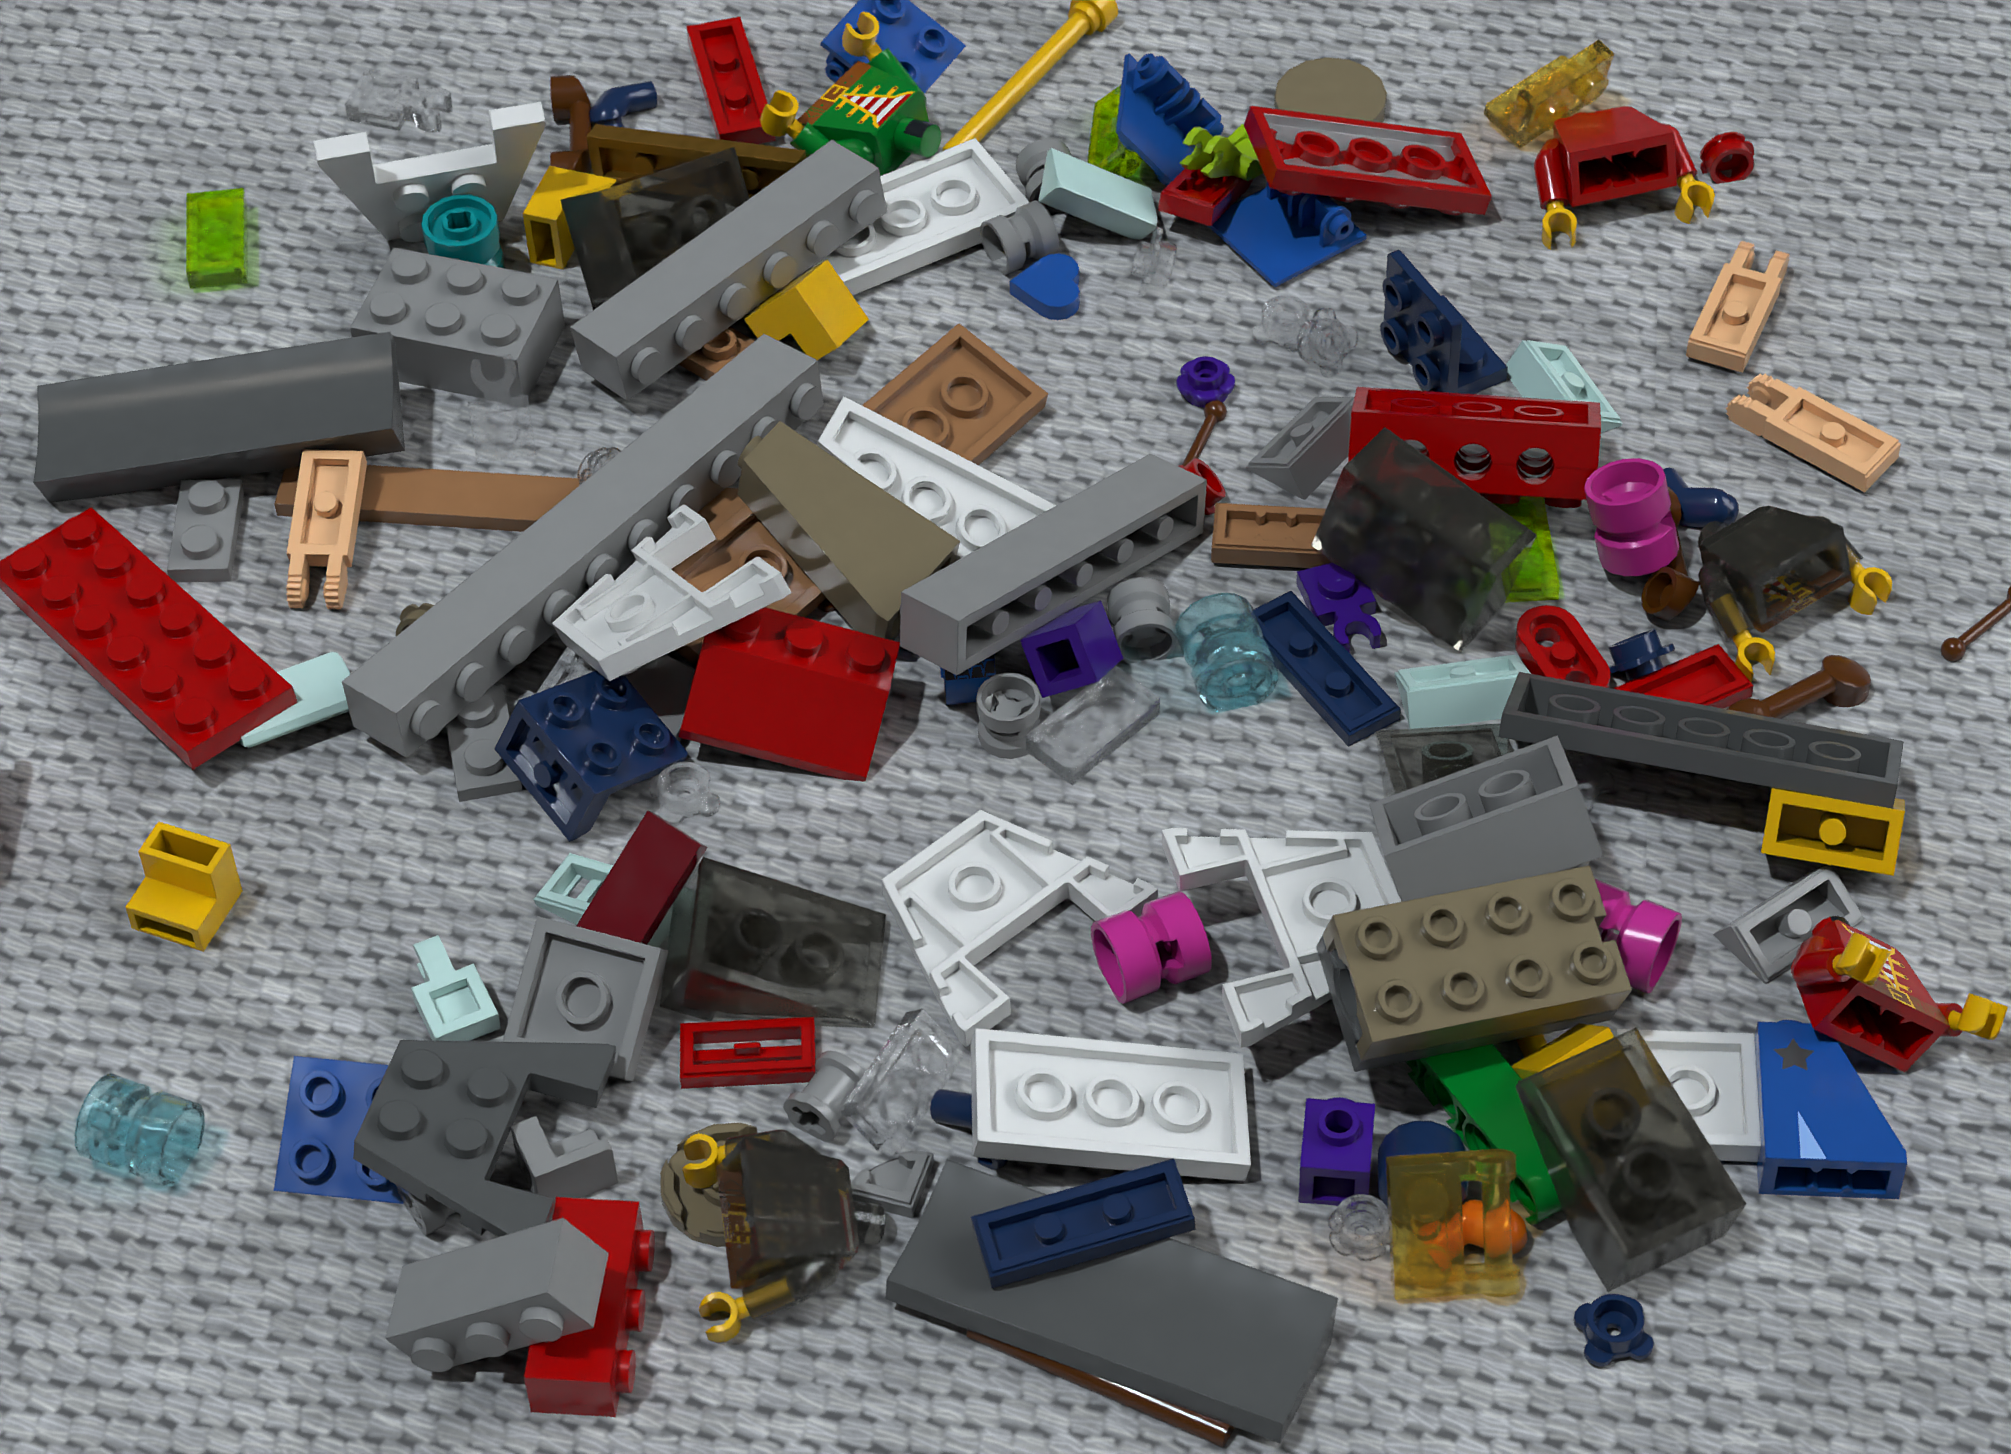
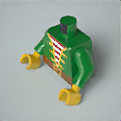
[760,12,941,176]

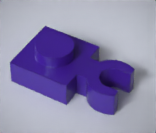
[1296,557,1381,653]

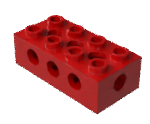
[1347,387,1601,508]

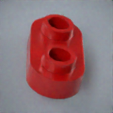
[1515,605,1610,688]

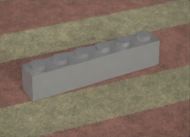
[570,140,887,401]
[900,454,1207,675]

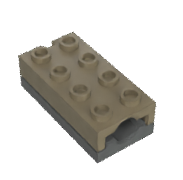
[1316,865,1632,1072]

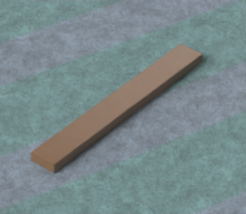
[274,465,745,532]

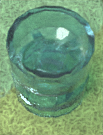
[1175,593,1278,713]
[74,1073,205,1187]

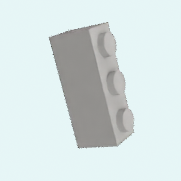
[385,1218,609,1372]

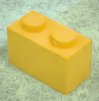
[1761,787,1905,876]

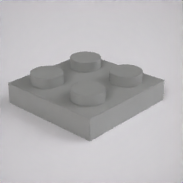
[503,916,669,1081]

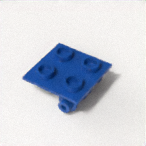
[820,0,966,94]
[1116,53,1224,186]
[1207,182,1367,288]
[274,1056,404,1204]

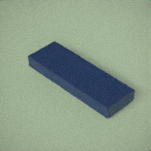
[1240,591,1401,747]
[971,1159,1196,1288]

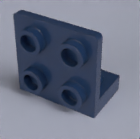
[1380,250,1508,394]
[494,670,688,842]

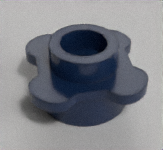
[1608,629,1675,681]
[1574,1294,1654,1367]

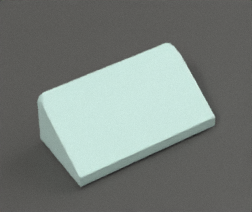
[1038,148,1158,240]
[1506,340,1623,433]
[239,652,350,748]
[1395,655,1531,731]

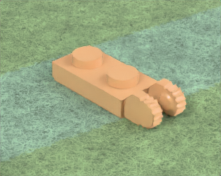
[1686,241,1790,373]
[1725,373,1901,493]
[286,449,367,609]

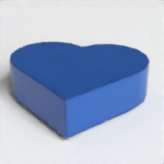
[1009,253,1080,320]

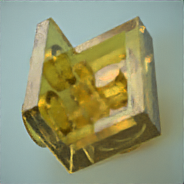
[1484,40,1614,148]

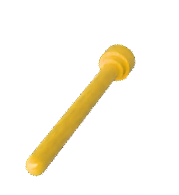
[941,0,1118,152]

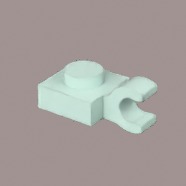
[411,935,501,1041]

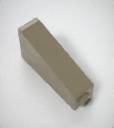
[737,421,960,641]

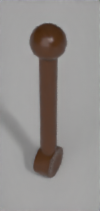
[1182,400,1227,466]
[1941,586,2011,662]

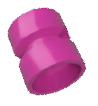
[1584,458,1679,576]
[1595,879,1682,994]
[1091,891,1212,1004]

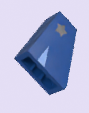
[1754,1020,1907,1199]

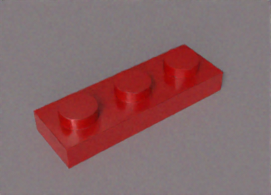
[686,16,776,144]

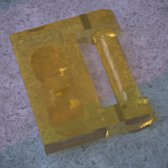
[1386,1149,1521,1300]

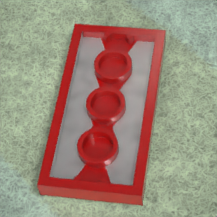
[1244,106,1492,215]

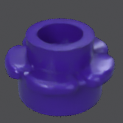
[1176,356,1235,408]

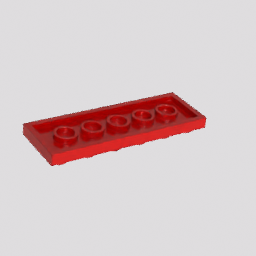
[0,507,297,770]

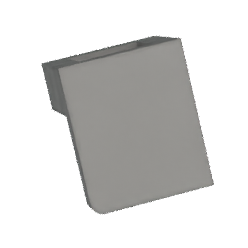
[510,1116,618,1206]

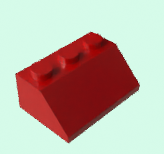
[678,607,900,782]

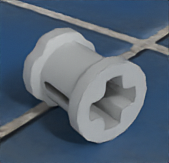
[783,1051,872,1142]

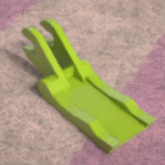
[1180,124,1263,181]

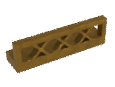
[586,124,807,203]

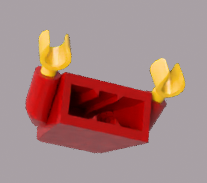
[1534,106,1715,250]
[1791,916,2008,1072]

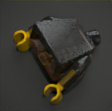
[1698,505,1892,683]
[682,1129,886,1342]

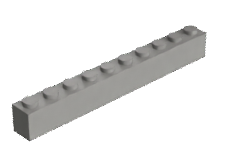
[342,334,824,758]

